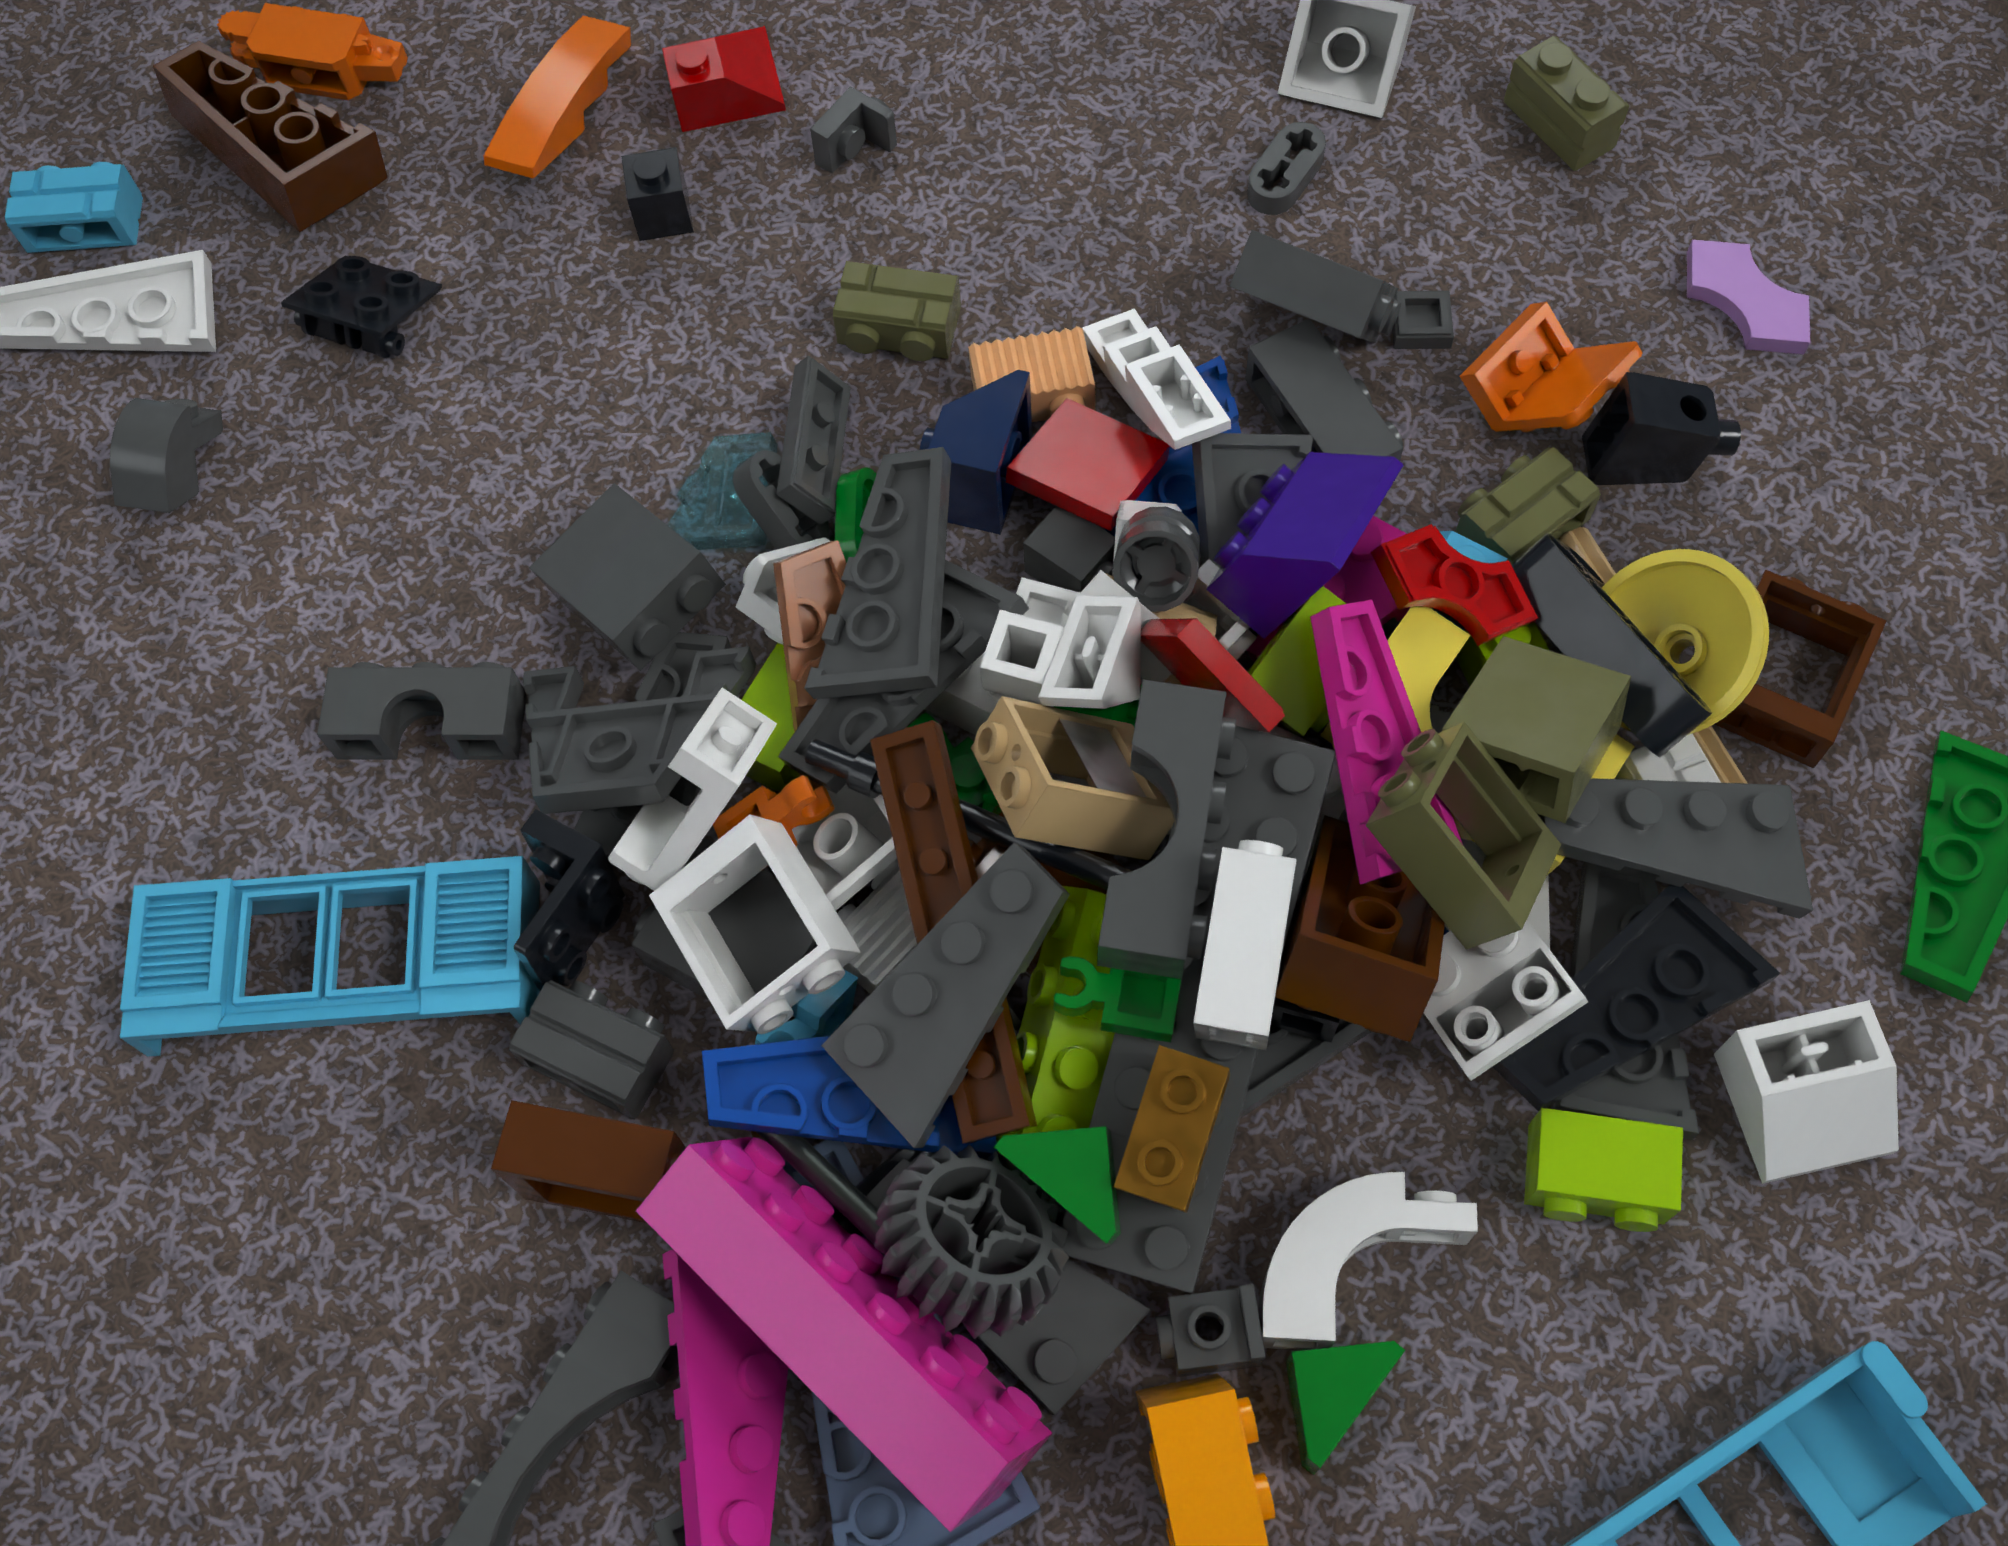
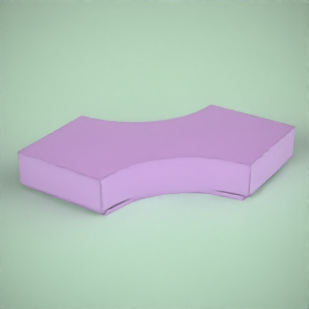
[1687,240,1810,355]

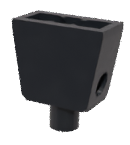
[1582,372,1741,486]

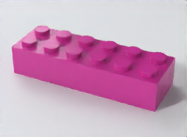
[636,1137,1053,1532]

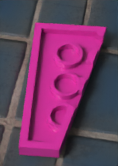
[1310,599,1463,885]
[662,1249,788,1546]

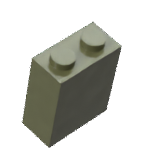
[1442,636,1631,823]

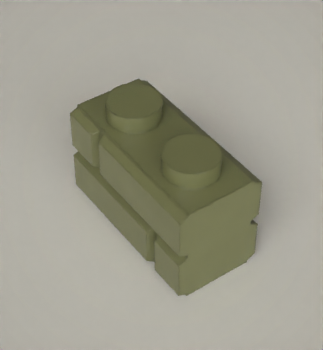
[1503,36,1630,171]
[833,261,961,361]
[1456,447,1601,565]

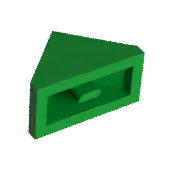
[994,1126,1121,1244]
[1286,1341,1405,1475]

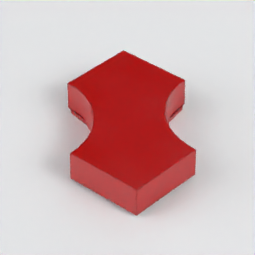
[1370,524,1538,646]

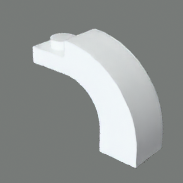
[1258,1172,1478,1350]

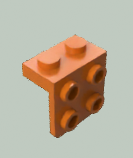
[1459,301,1643,432]

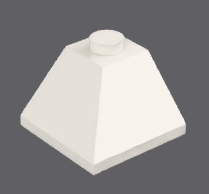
[792,784,897,911]

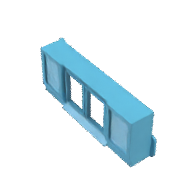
[120,856,540,1057]
[1563,1341,1987,1546]

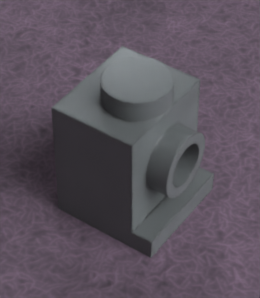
[1155,1284,1265,1377]

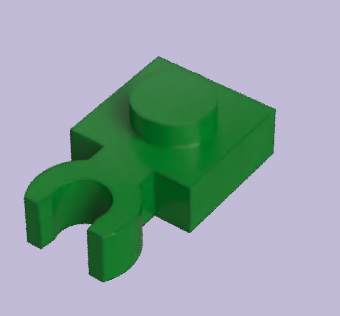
[1053,956,1181,1043]

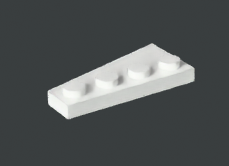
[0,250,216,352]

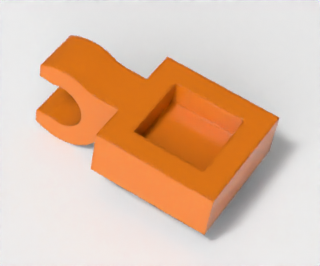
[713,775,835,871]

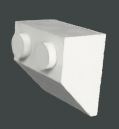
[1277,0,1416,118]

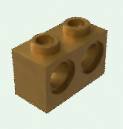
[1114,1045,1230,1213]

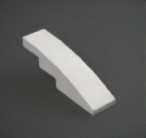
[1082,309,1231,450]

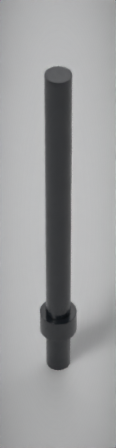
[805,739,1131,890]

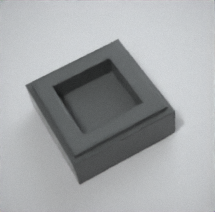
[1392,291,1454,349]

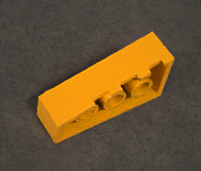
[1135,1373,1275,1546]

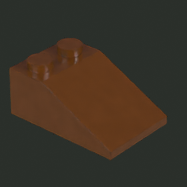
[1275,815,1445,1042]

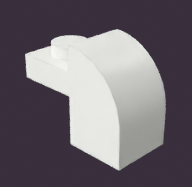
[980,578,1080,705]

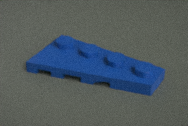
[702,1036,998,1158]

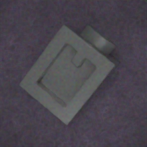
[810,86,897,173]

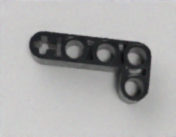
[1512,533,1712,758]

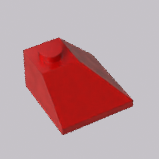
[662,26,786,132]

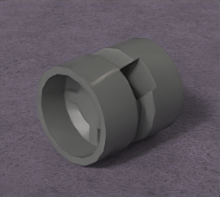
[1113,506,1200,612]

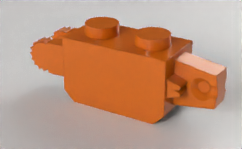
[217,3,408,100]

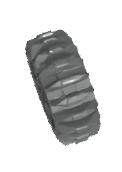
[874,1144,1069,1339]

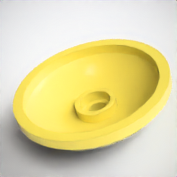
[1602,549,1769,735]

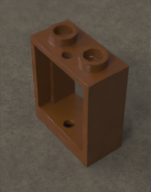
[1715,570,1887,768]
[491,1100,686,1223]

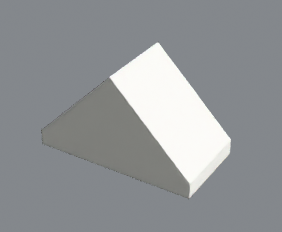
[1038,595,1141,709]

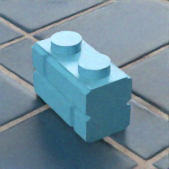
[5,162,143,253]

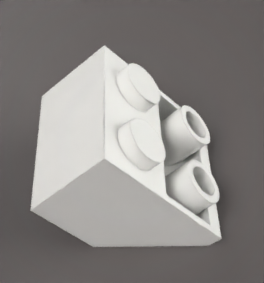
[1423,920,1588,1081]
[1714,1000,1899,1184]

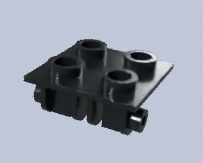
[281,255,442,358]

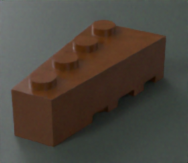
[153,40,388,233]

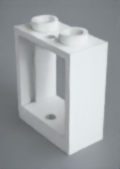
[649,814,861,1034]
[1193,840,1297,1050]

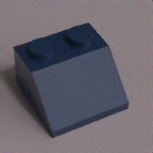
[919,370,1032,535]

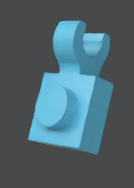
[755,969,858,1044]

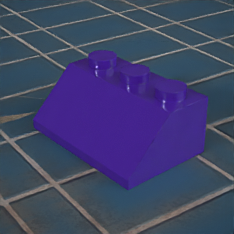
[1206,452,1404,639]

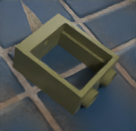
[1366,722,1561,950]

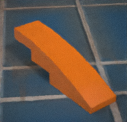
[483,15,631,179]

